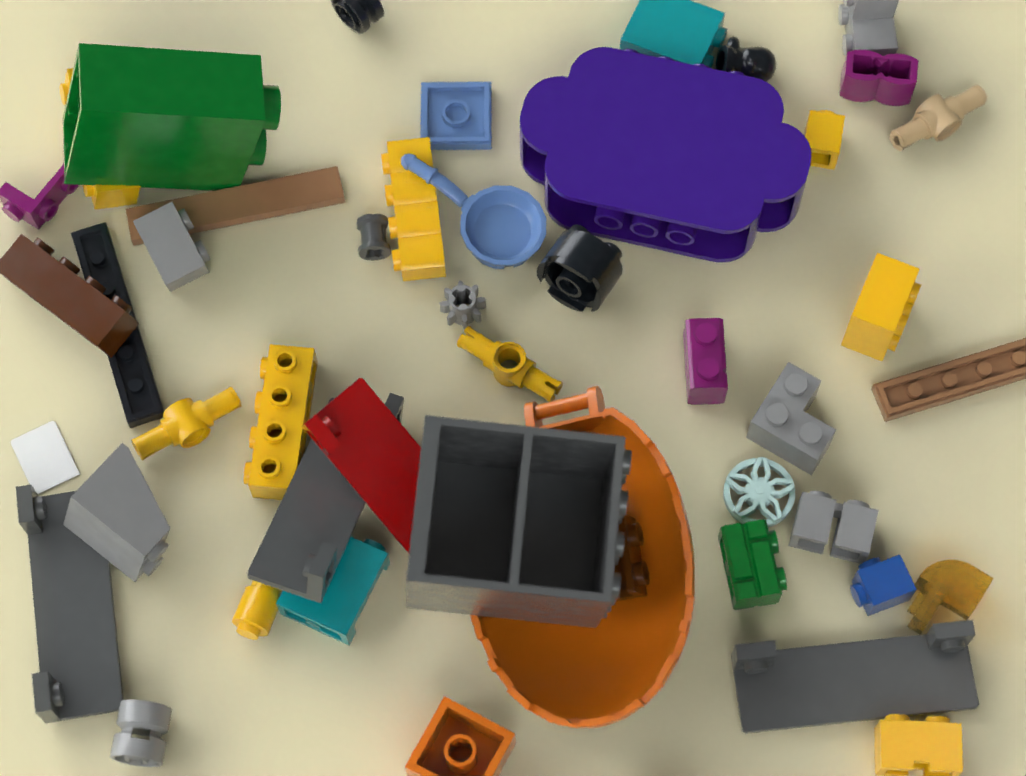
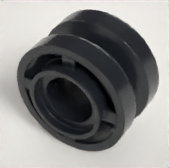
[331,0,384,34]

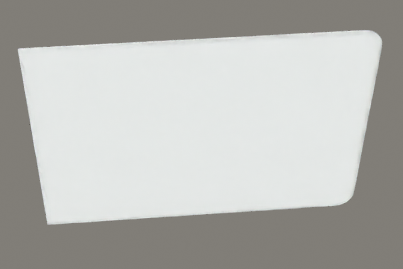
[11,421,80,494]

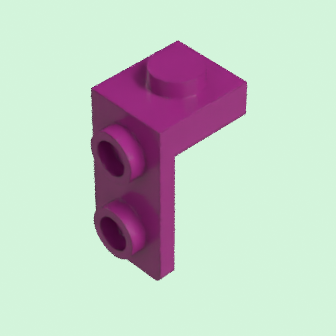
[0,164,79,230]

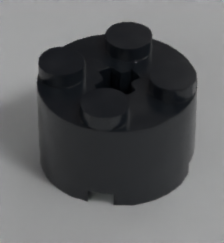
[537,224,623,312]

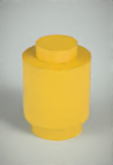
[232,581,282,640]

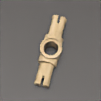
[889,85,987,151]

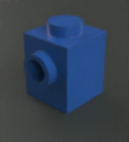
[850,554,917,616]

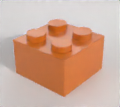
[405,696,516,776]

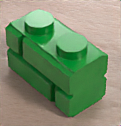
[718,519,787,610]

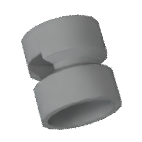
[110,699,172,767]

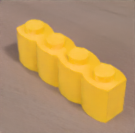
[381,137,446,282]

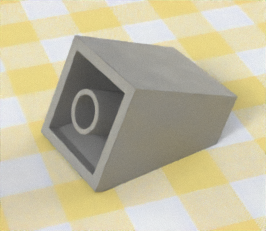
[63,443,170,582]

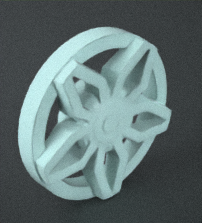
[723,457,795,527]

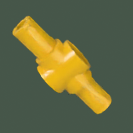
[457,326,563,402]
[131,386,242,460]

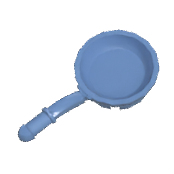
[401,153,546,269]

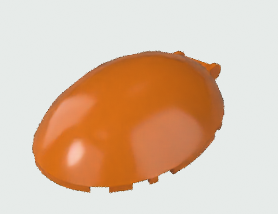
[470,386,695,728]

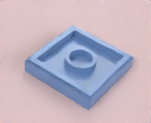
[420,82,492,150]

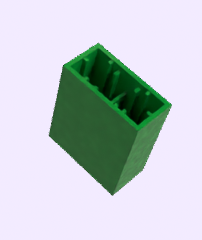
[62,43,281,191]

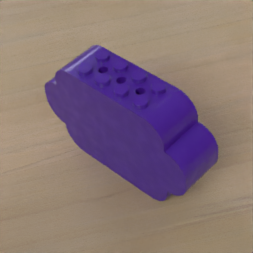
[520,47,812,263]

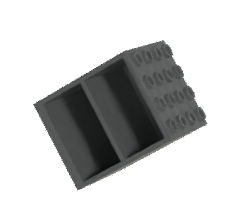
[406,415,632,628]

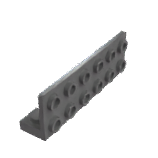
[248,393,404,603]
[16,484,124,723]
[731,620,979,733]

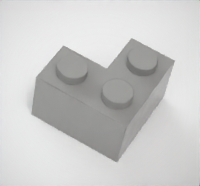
[838,0,899,56]
[746,362,836,475]

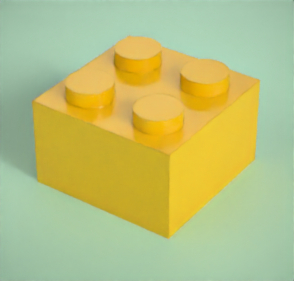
[841,253,922,361]

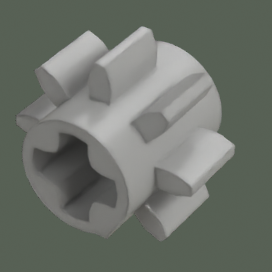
[440,281,486,330]

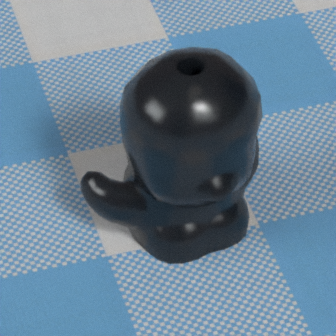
[715,37,776,82]

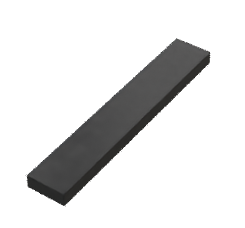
[71,222,164,428]

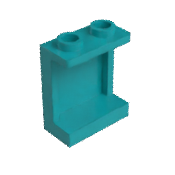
[620,0,728,68]
[276,537,390,646]

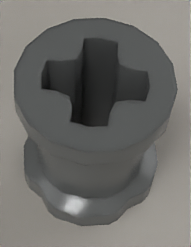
[357,214,391,261]

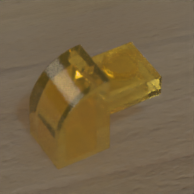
[907,560,994,635]

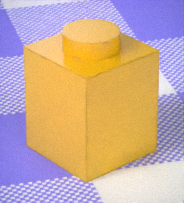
[804,110,845,170]

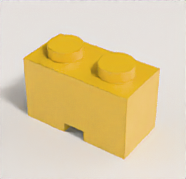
[874,714,963,776]

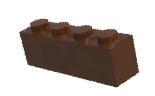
[0,234,139,358]

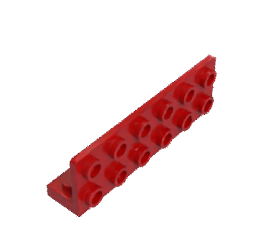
[301,378,421,554]

